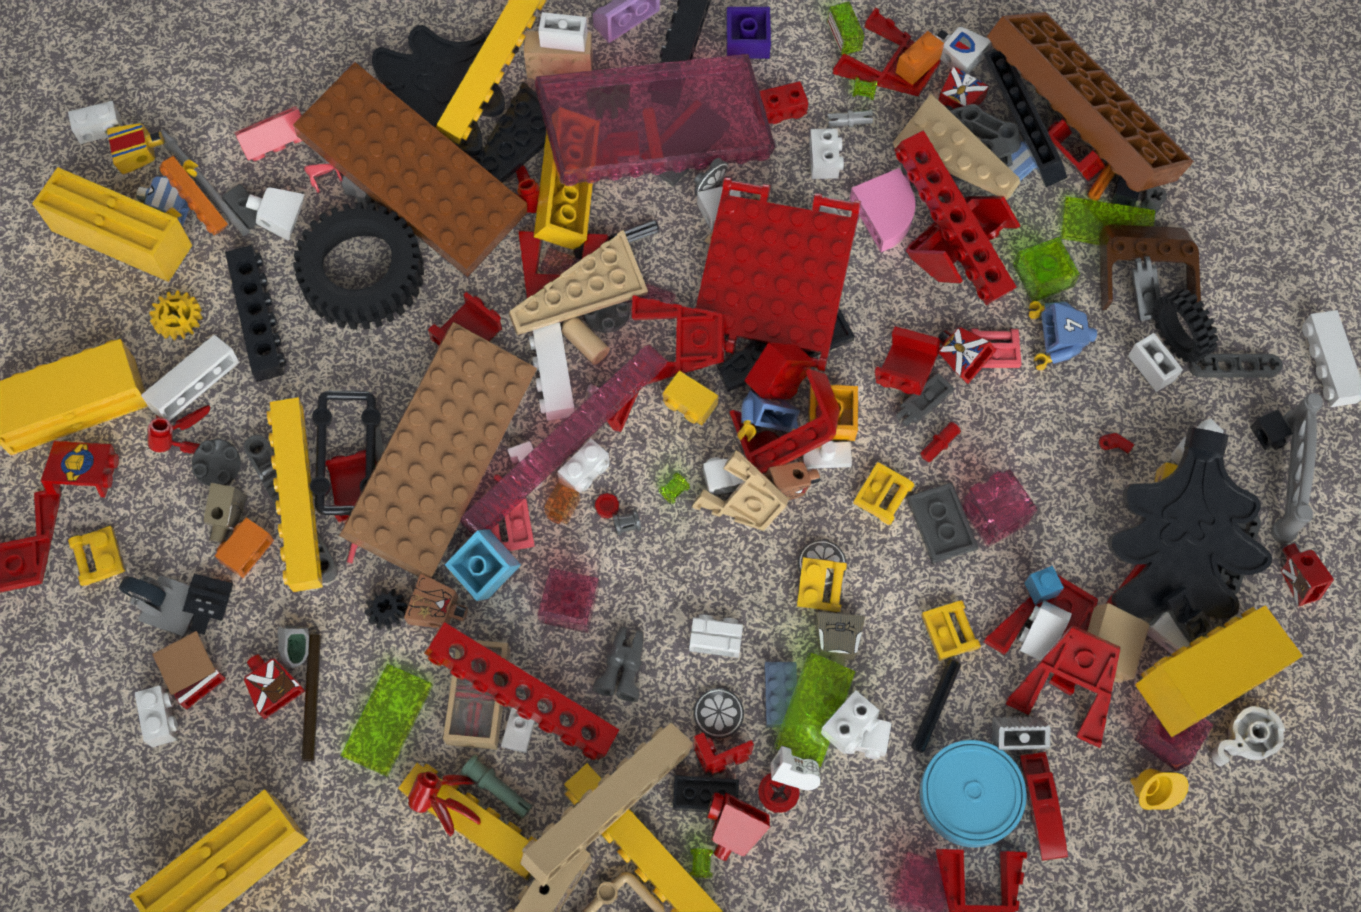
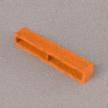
[159,156,228,236]

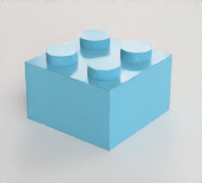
[445,529,521,601]

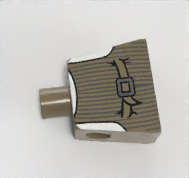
[203,483,247,543]
[815,612,865,672]

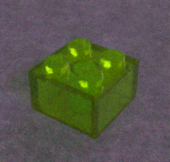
[1013,237,1080,302]

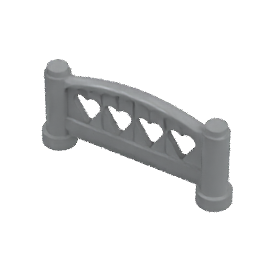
[1271,393,1323,544]

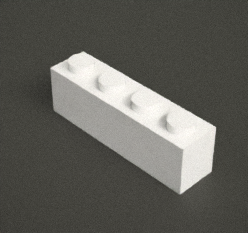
[1302,310,1361,407]
[529,323,575,421]
[141,335,239,421]

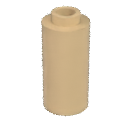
[561,317,610,365]

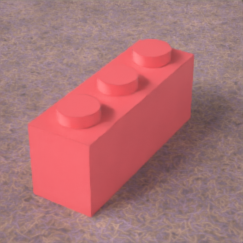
[234,106,302,161]

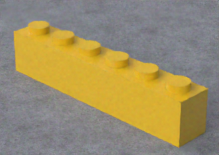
[398,763,537,880]

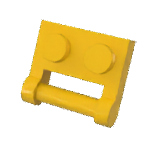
[853,462,915,525]
[68,525,126,586]
[797,557,847,612]
[921,600,981,661]

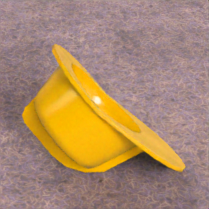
[1130,768,1189,810]

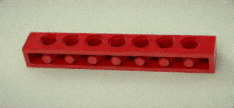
[894,130,1017,306]
[424,622,620,760]

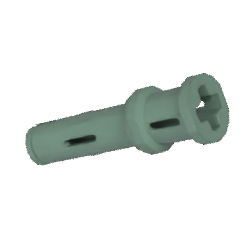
[461,755,533,819]

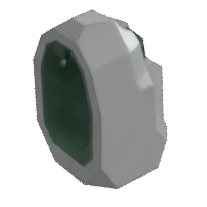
[277,625,309,668]

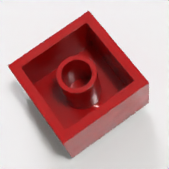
[744,343,814,399]

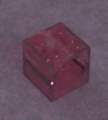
[962,469,1038,547]

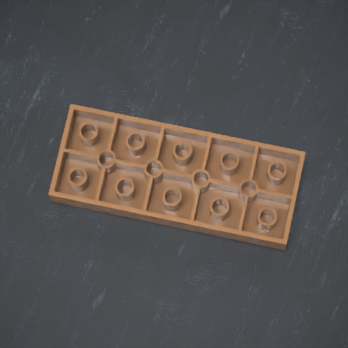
[339,322,537,578]

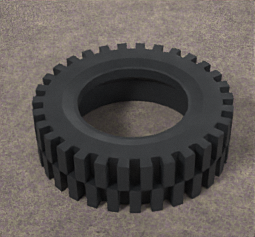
[293,202,424,330]

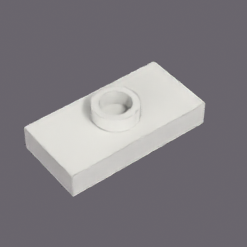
[501,697,540,753]

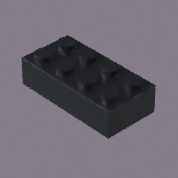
[673,775,739,813]

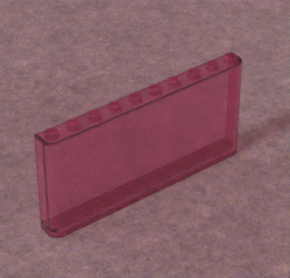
[534,54,776,186]

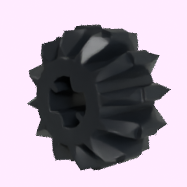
[365,588,408,631]

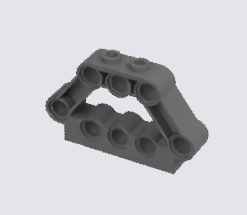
[901,104,1021,186]

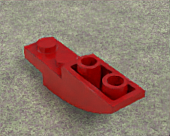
[1020,752,1068,861]

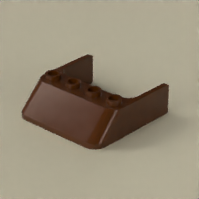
[1099,224,1201,310]

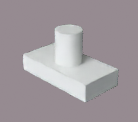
[803,441,852,468]

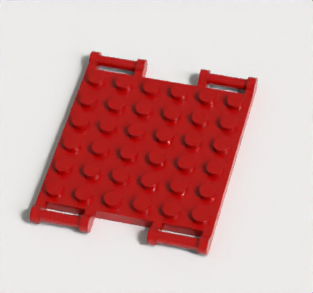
[696,177,861,372]

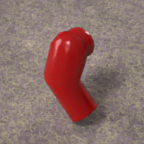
[1098,433,1135,454]

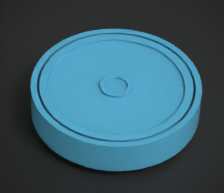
[919,740,1027,848]

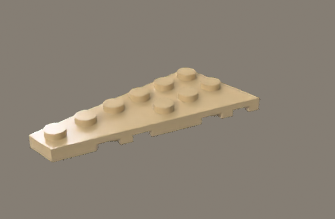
[893,94,1020,200]
[509,230,648,335]

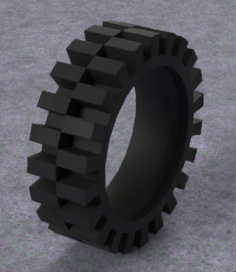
[1153,288,1218,363]

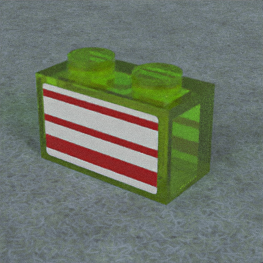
[827,1,865,55]

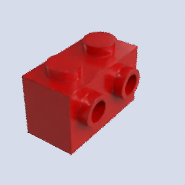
[758,81,809,125]

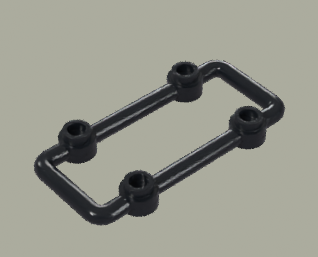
[310,390,381,515]

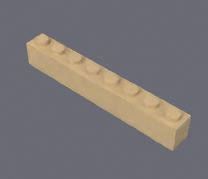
[521,723,693,886]

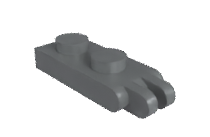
[1131,256,1161,321]
[896,373,955,427]

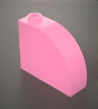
[850,168,916,252]

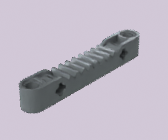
[244,435,338,583]

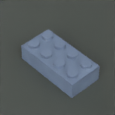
[764,662,799,727]

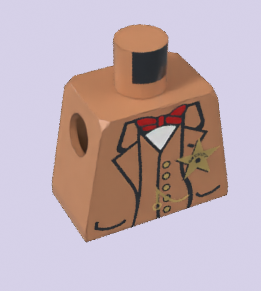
[765,462,820,501]
[404,574,468,628]

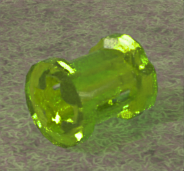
[852,77,878,101]
[658,472,690,504]
[689,848,713,878]

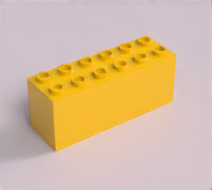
[32,167,193,282]
[0,339,148,455]
[1135,605,1303,737]
[129,789,308,912]

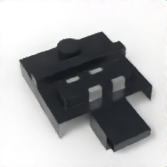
[182,574,233,635]

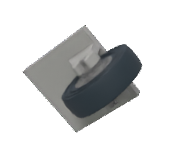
[119,575,195,637]

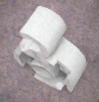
[1212,706,1285,766]

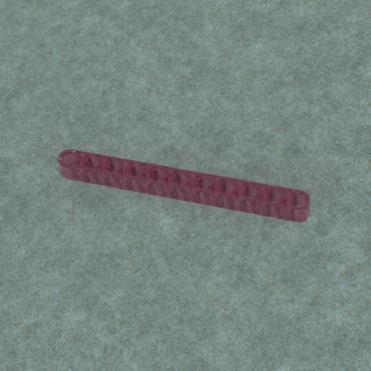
[460,344,667,535]

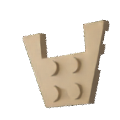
[692,450,789,531]

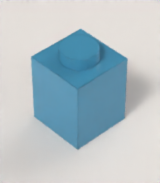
[1024,565,1064,605]

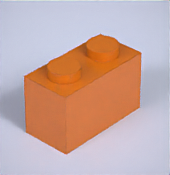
[896,31,944,85]
[215,517,274,579]

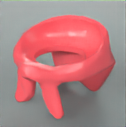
[304,164,343,193]

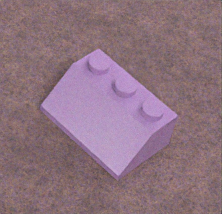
[593,0,660,43]

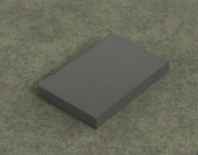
[906,482,979,564]

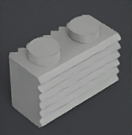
[992,715,1051,750]

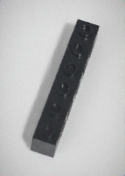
[225,245,287,382]

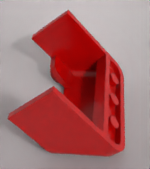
[906,196,1021,284]
[729,369,840,474]

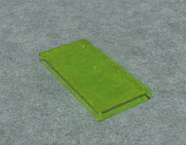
[1060,196,1156,245]
[773,652,856,767]
[340,664,433,778]

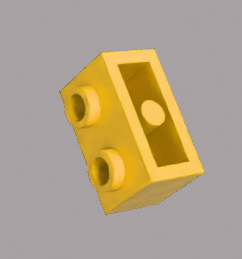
[663,371,719,426]

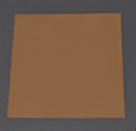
[152,631,216,695]

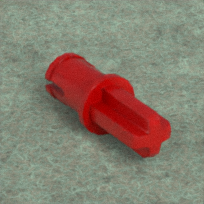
[920,422,961,462]

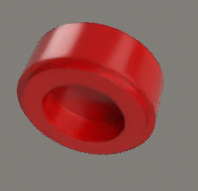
[595,493,619,518]
[706,792,724,821]

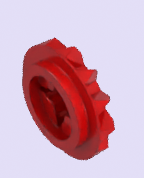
[758,773,800,813]

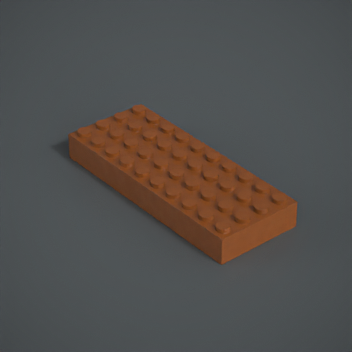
[987,12,1194,192]
[293,62,527,278]

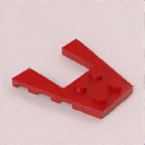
[832,7,941,97]
[519,231,609,317]
[630,295,725,388]
[0,489,61,593]
[983,574,1098,696]
[1006,625,1120,748]
[936,849,1027,912]

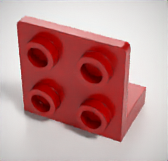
[693,732,754,775]

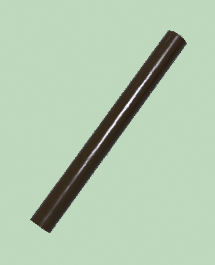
[301,634,321,761]

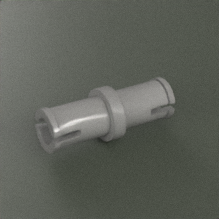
[828,109,873,128]

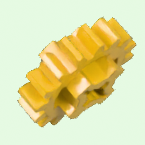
[149,290,203,341]

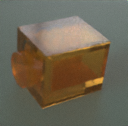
[544,483,580,525]

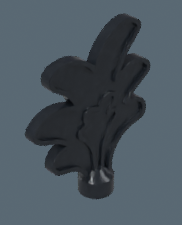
[372,25,519,156]
[1108,428,1272,618]

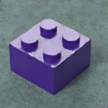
[726,7,771,59]

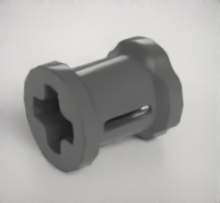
[1141,186,1167,214]
[612,509,641,536]

